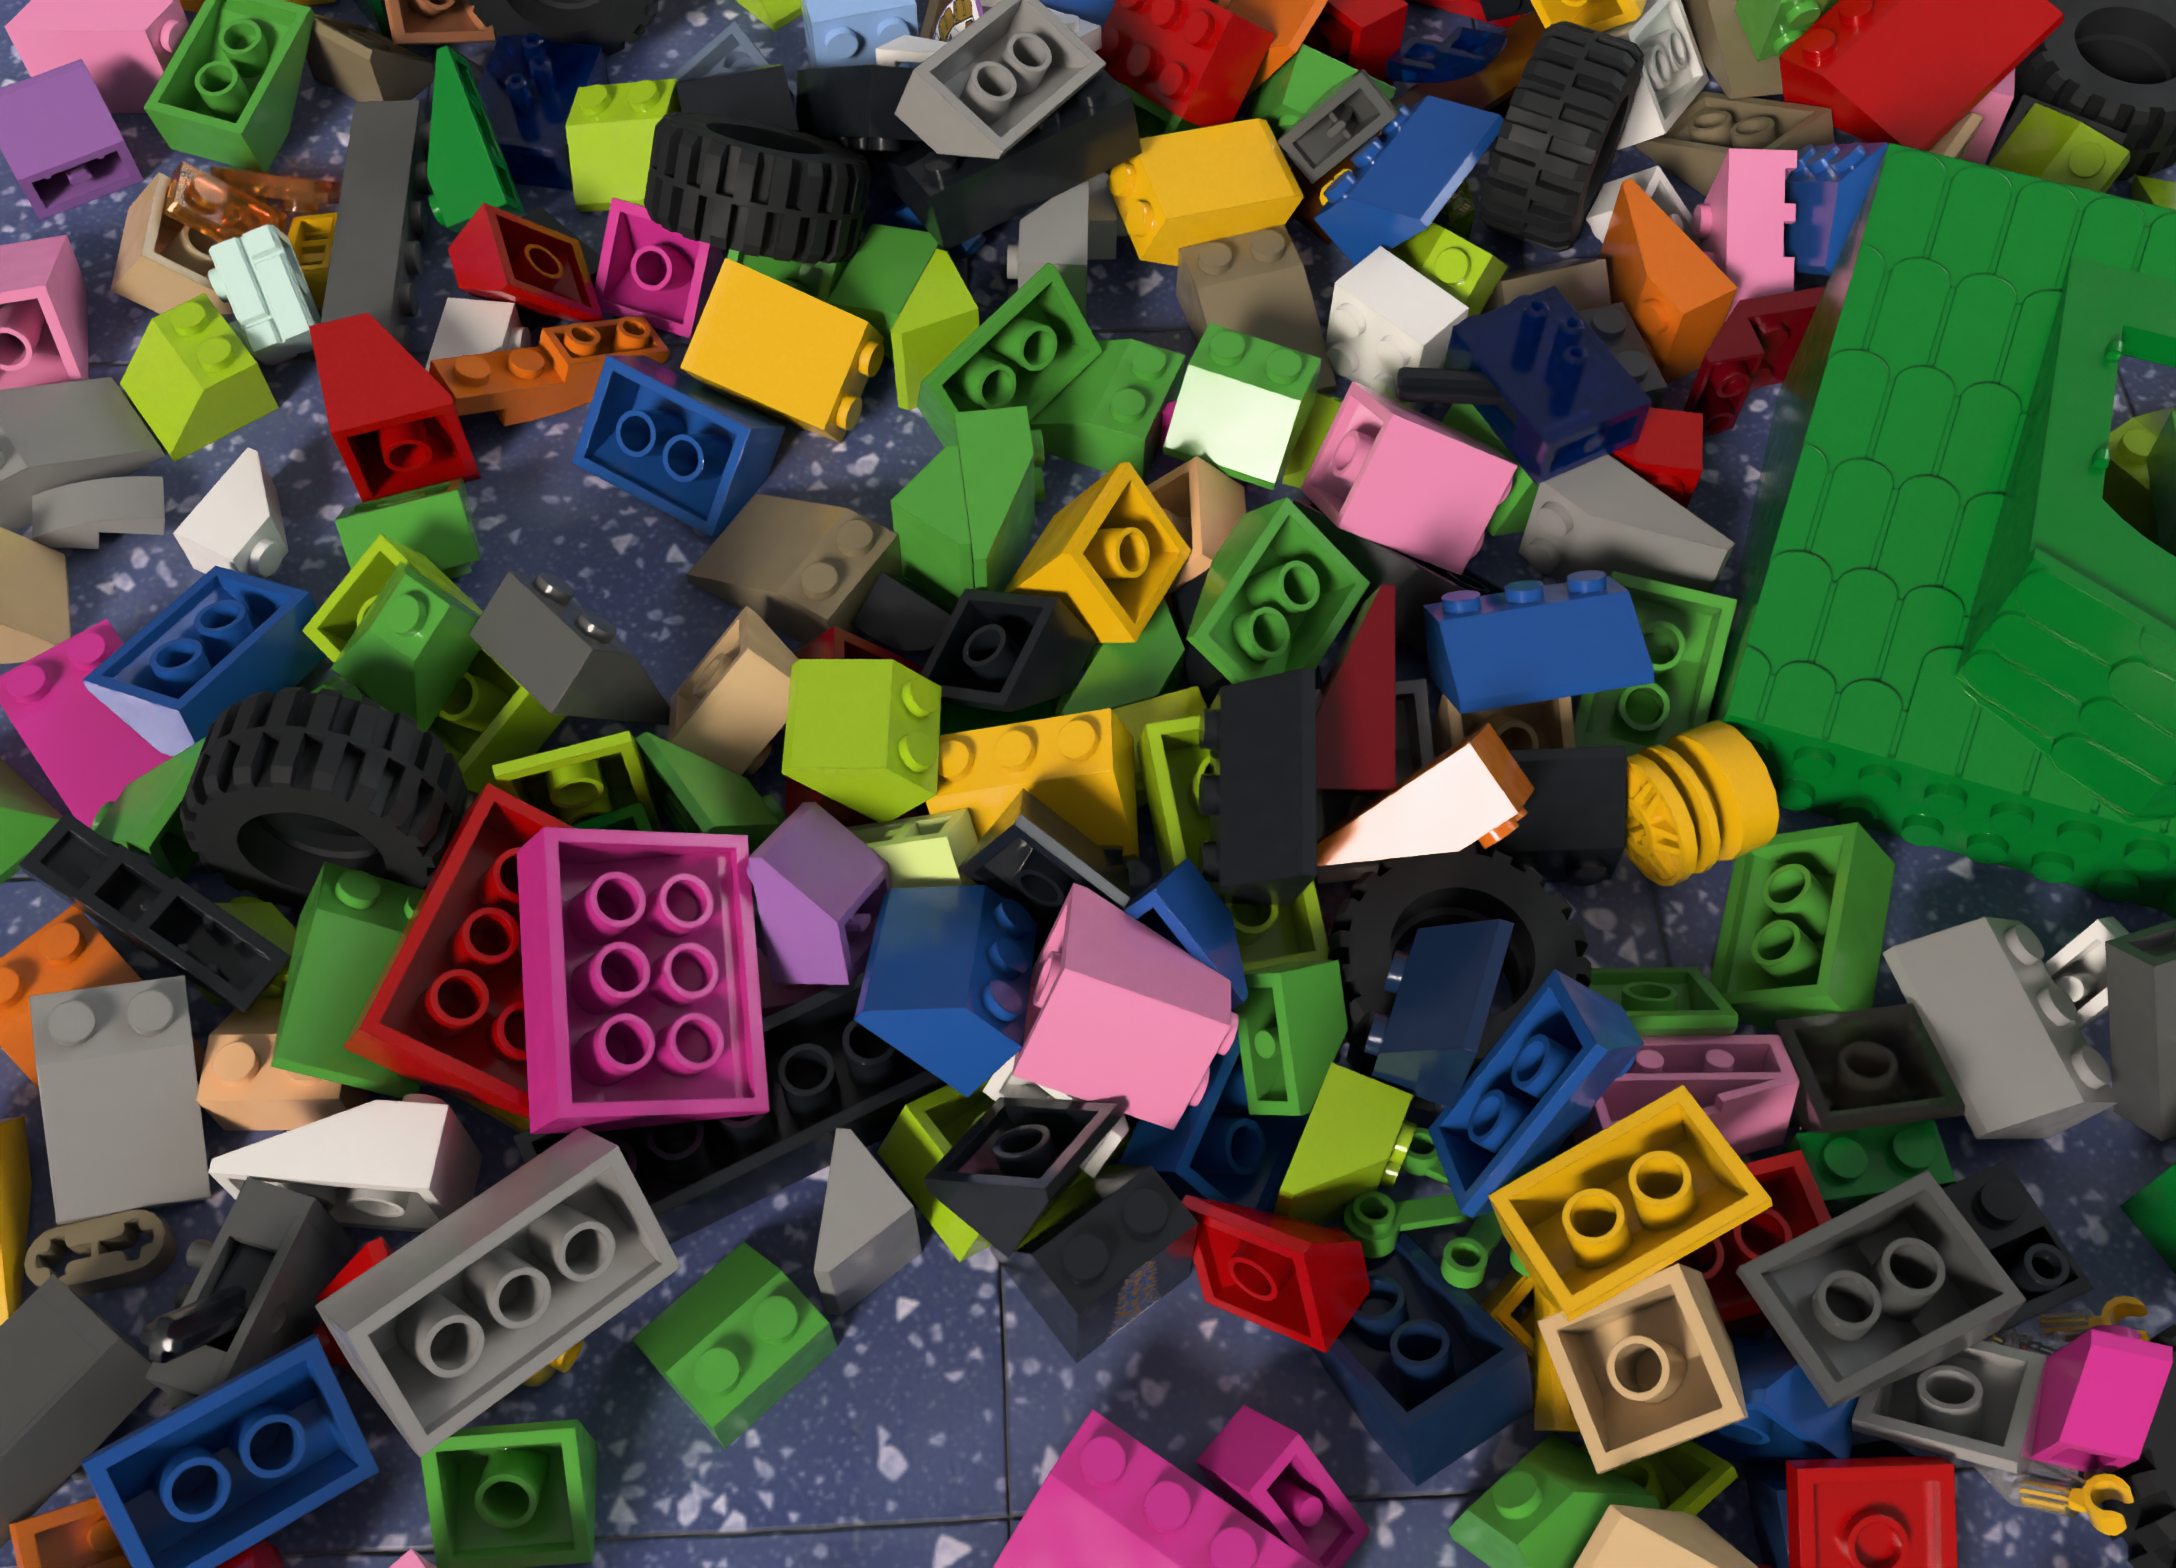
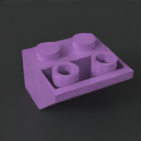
[0,59,144,220]
[747,802,892,985]

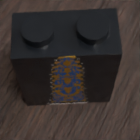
[990,1165,1198,1363]

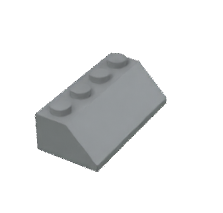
[315,1127,681,1458]

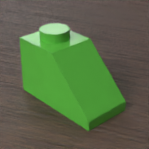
[1235,960,1348,1116]

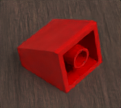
[309,313,481,502]

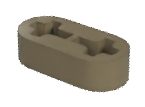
[24,1210,178,1296]

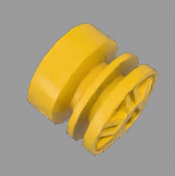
[1624,720,1779,886]

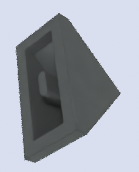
[1277,69,1399,184]

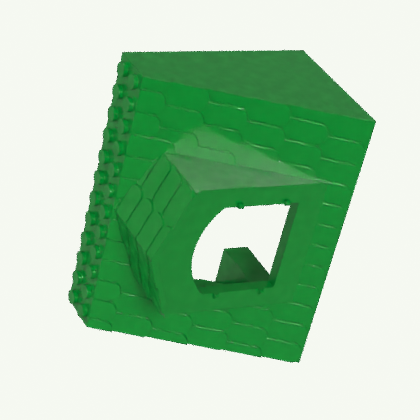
[1707,143,2176,919]

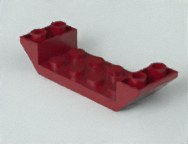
[1683,286,1826,435]

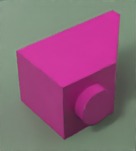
[1195,1405,1370,1568]

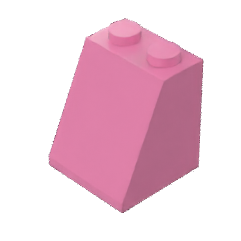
[5,0,190,114]
[0,235,89,390]
[1300,381,1518,575]
[1012,883,1239,1130]

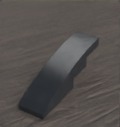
[18,812,291,1014]

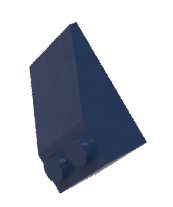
[1311,1231,1535,1487]

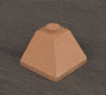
[385,0,496,46]

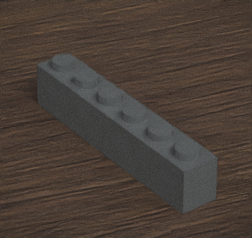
[320,100,433,356]

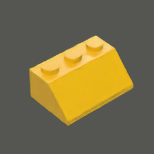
[926,708,1139,861]
[1488,1085,1773,1322]

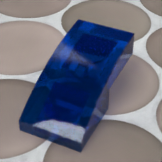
[1387,26,1507,83]

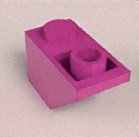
[2031,1325,2173,1475]

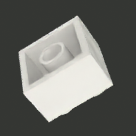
[1325,246,1469,412]

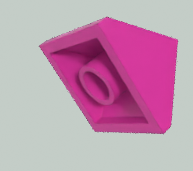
[594,197,724,339]

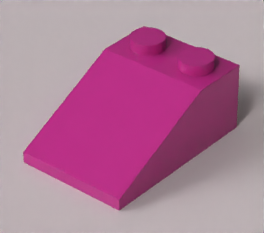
[0,618,172,828]

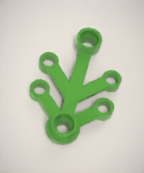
[1342,1128,1531,1289]

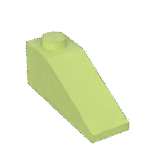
[846,809,978,888]

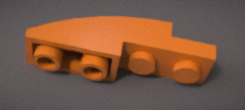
[429,315,670,426]

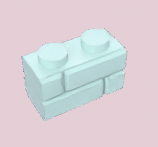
[208,224,321,366]

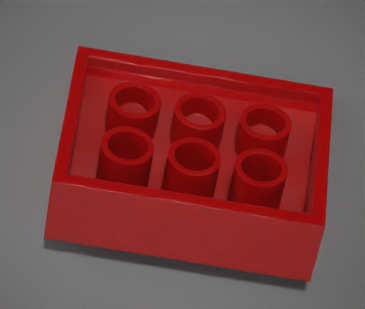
[1779,0,2064,151]
[343,783,574,1118]

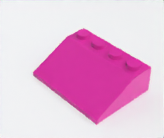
[517,827,770,1134]
[993,1409,1320,1568]

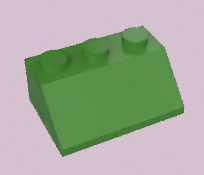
[917,262,1103,447]
[1710,822,1895,1041]

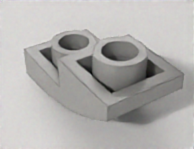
[32,476,165,549]

